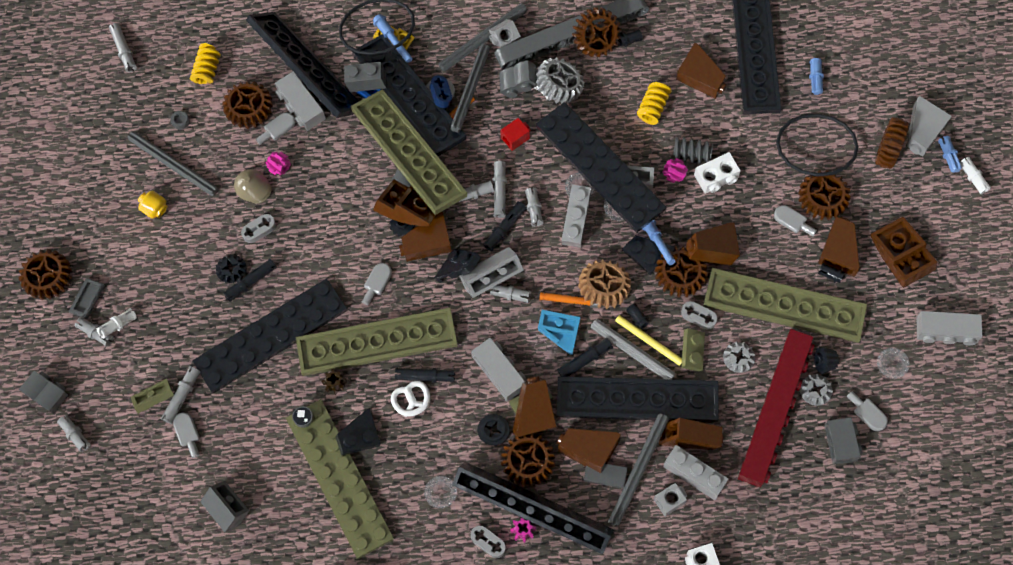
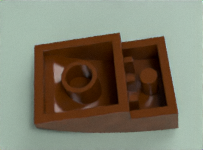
[373,179,437,226]
[870,217,938,288]

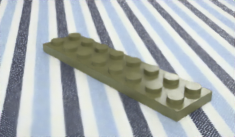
[351,89,467,215]
[703,268,867,343]
[296,308,457,376]
[286,399,394,559]

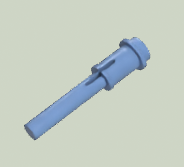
[373,14,413,63]
[643,220,675,265]

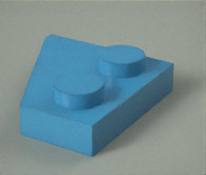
[538,310,580,355]

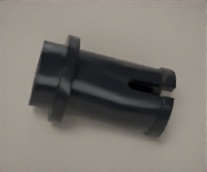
[618,29,643,47]
[818,263,845,283]
[626,303,650,329]

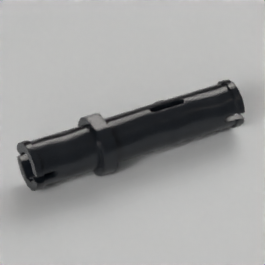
[483,201,527,252]
[223,258,277,302]
[557,338,613,377]
[395,367,456,383]

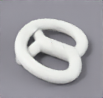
[391,381,430,417]

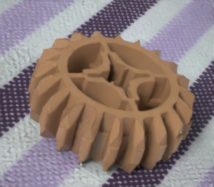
[578,259,631,309]

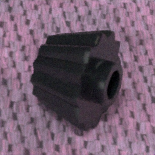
[389,219,415,237]
[814,346,839,374]

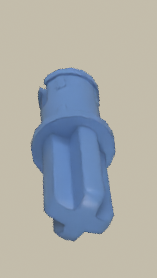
[809,58,824,95]
[938,136,962,173]

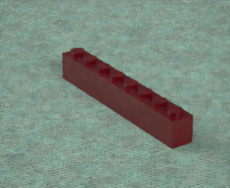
[737,329,815,488]

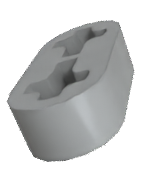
[241,214,276,243]
[681,301,717,330]
[471,526,506,558]

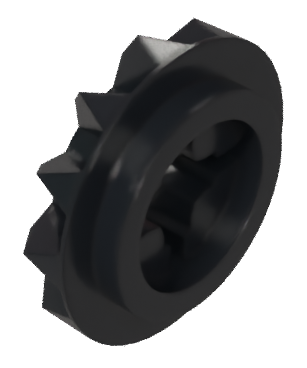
[216,254,247,283]
[477,414,510,446]

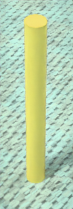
[615,315,682,366]

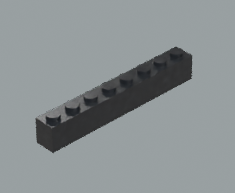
[452,462,614,555]

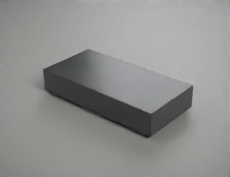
[69,278,105,320]
[584,464,627,489]

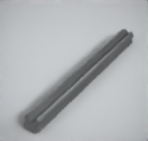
[438,3,527,71]
[451,44,490,133]
[127,131,218,196]
[608,414,669,527]

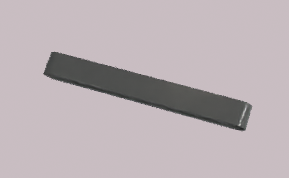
[494,0,649,70]

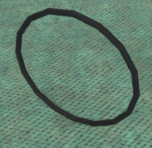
[339,0,415,55]
[776,114,859,177]

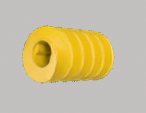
[190,43,221,84]
[637,82,672,125]

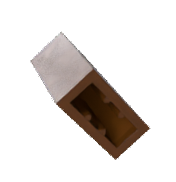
[676,43,727,99]
[399,211,451,262]
[818,217,859,277]
[686,222,740,265]
[513,376,556,437]
[659,418,724,450]
[557,428,621,473]

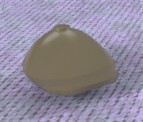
[234,169,272,204]

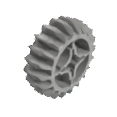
[536,57,585,104]

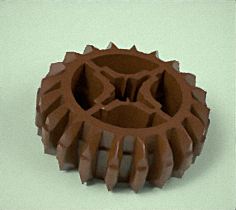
[572,7,622,57]
[222,80,273,129]
[875,117,909,169]
[798,170,851,221]
[655,246,708,298]
[18,249,72,300]
[501,433,555,487]

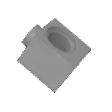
[489,19,521,47]
[653,483,687,517]

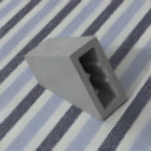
[907,96,952,157]

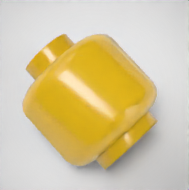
[138,191,168,219]

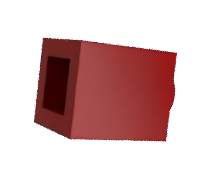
[500,118,530,151]

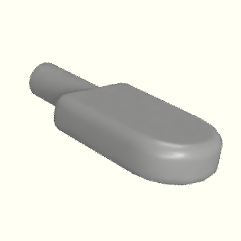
[255,113,295,145]
[774,205,817,236]
[362,263,392,305]
[847,391,888,431]
[173,412,200,458]

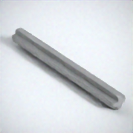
[591,319,675,380]

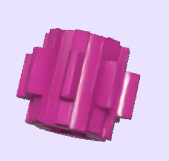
[266,151,291,176]
[663,158,688,183]
[510,517,536,543]

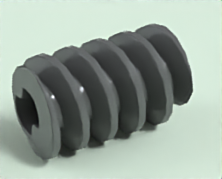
[673,136,713,164]

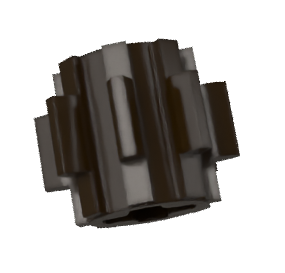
[321,368,347,395]

